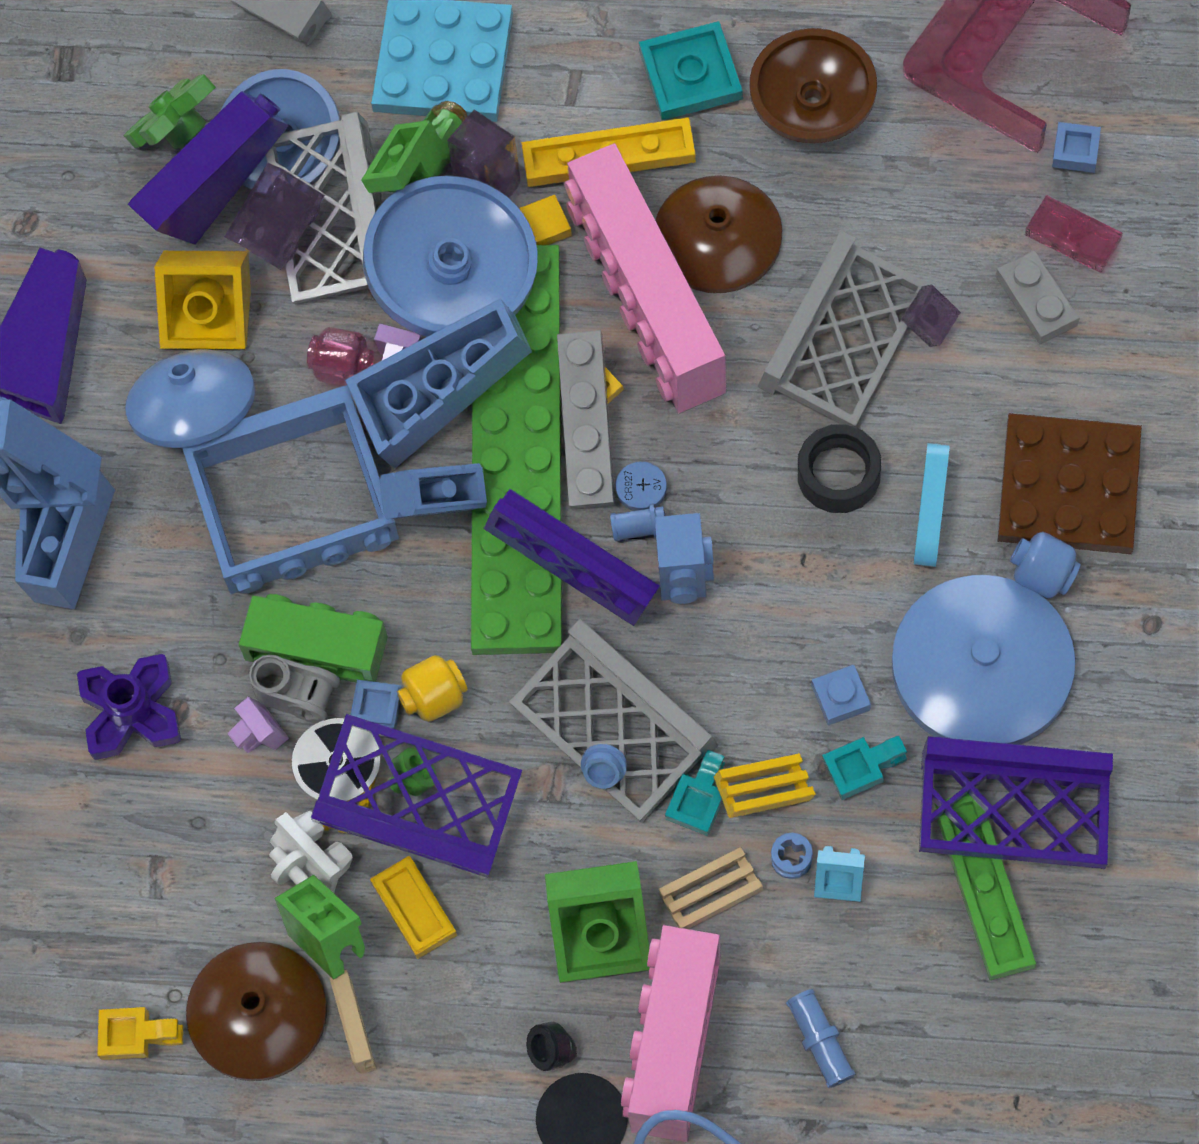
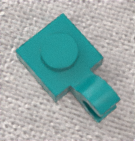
[822,736,907,800]
[665,750,725,836]

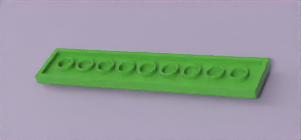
[471,245,562,655]

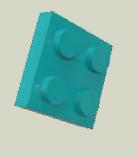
[639,21,743,120]

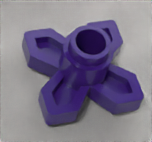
[77,654,181,760]

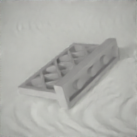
[266,112,382,304]
[758,230,930,427]
[509,619,718,823]

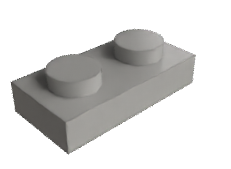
[996,250,1079,344]

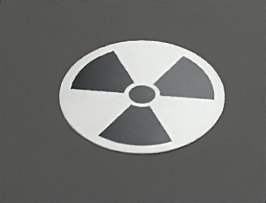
[292,718,380,801]

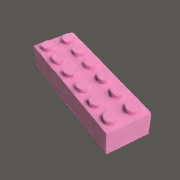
[564,143,726,414]

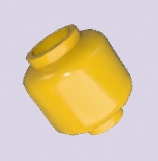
[397,655,468,722]

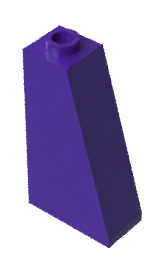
[127,91,289,245]
[0,247,87,424]

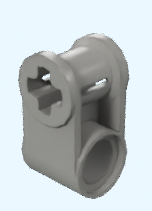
[249,655,341,723]

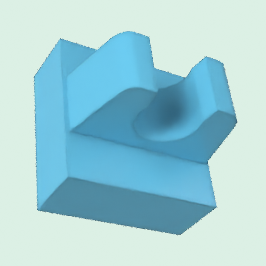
[814,846,865,902]

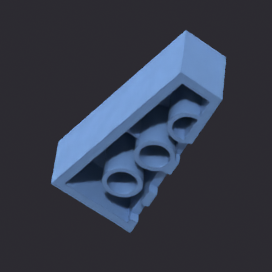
[345,298,532,469]

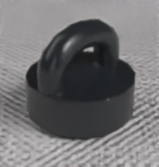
[526,1022,577,1071]

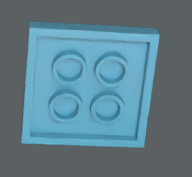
[371,0,513,122]

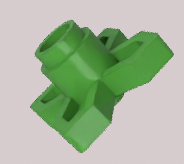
[123,74,216,150]

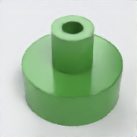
[388,747,437,796]

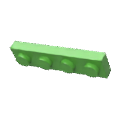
[933,790,1036,981]

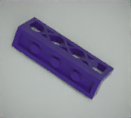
[483,489,660,626]

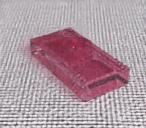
[1025,195,1123,273]

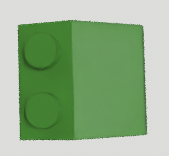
[545,861,650,983]

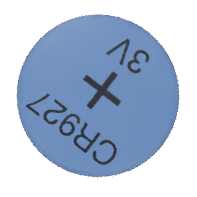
[616,462,667,511]

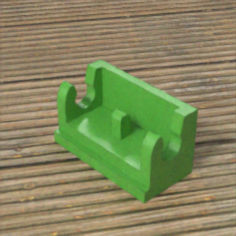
[275,875,365,980]

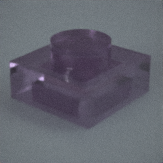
[901,284,961,347]

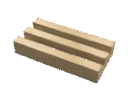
[659,847,763,929]
[330,970,376,1074]

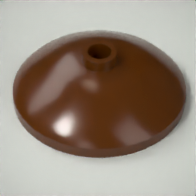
[749,28,877,144]
[655,175,782,293]
[186,942,327,1081]

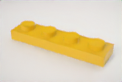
[521,117,696,187]

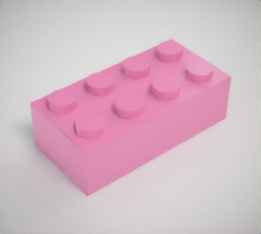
[621,925,720,1142]

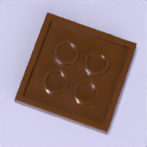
[997,413,1142,555]

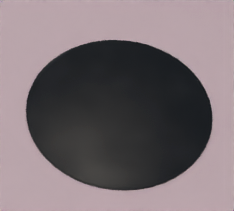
[536,1073,628,1144]

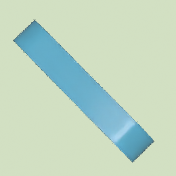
[914,443,950,567]

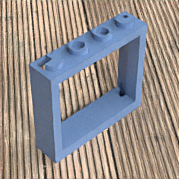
[182,385,399,594]

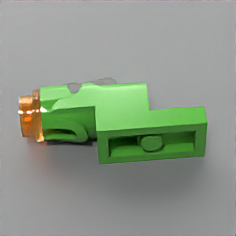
[361,101,468,193]

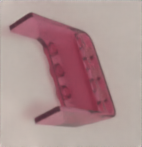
[903,0,1131,153]

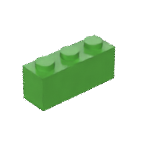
[239,594,388,683]

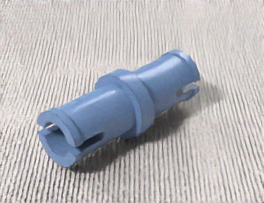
[786,989,856,1088]

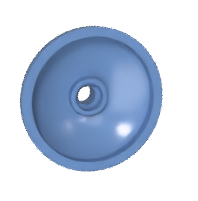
[221,69,341,195]
[125,349,255,448]

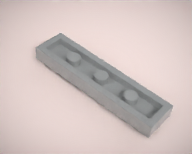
[557,330,615,509]

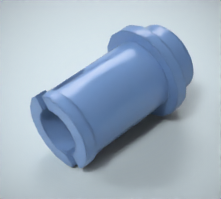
[610,504,665,541]

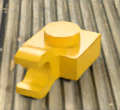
[97,1007,184,1060]

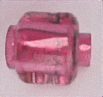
[307,327,374,386]

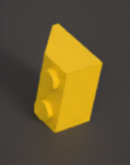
[154,250,251,349]

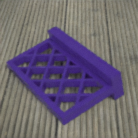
[311,714,522,878]
[919,736,1113,869]

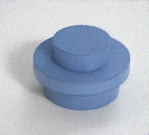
[581,744,627,789]

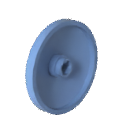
[363,176,538,337]
[892,575,1075,745]

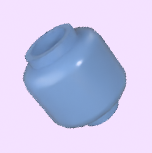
[1010,532,1081,599]

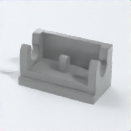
[231,0,332,45]

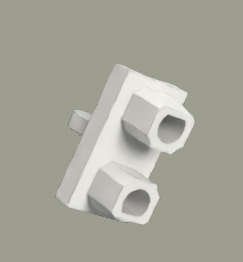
[269,811,353,893]

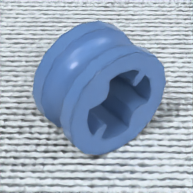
[771,832,813,879]

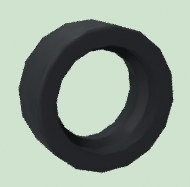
[798,424,881,513]

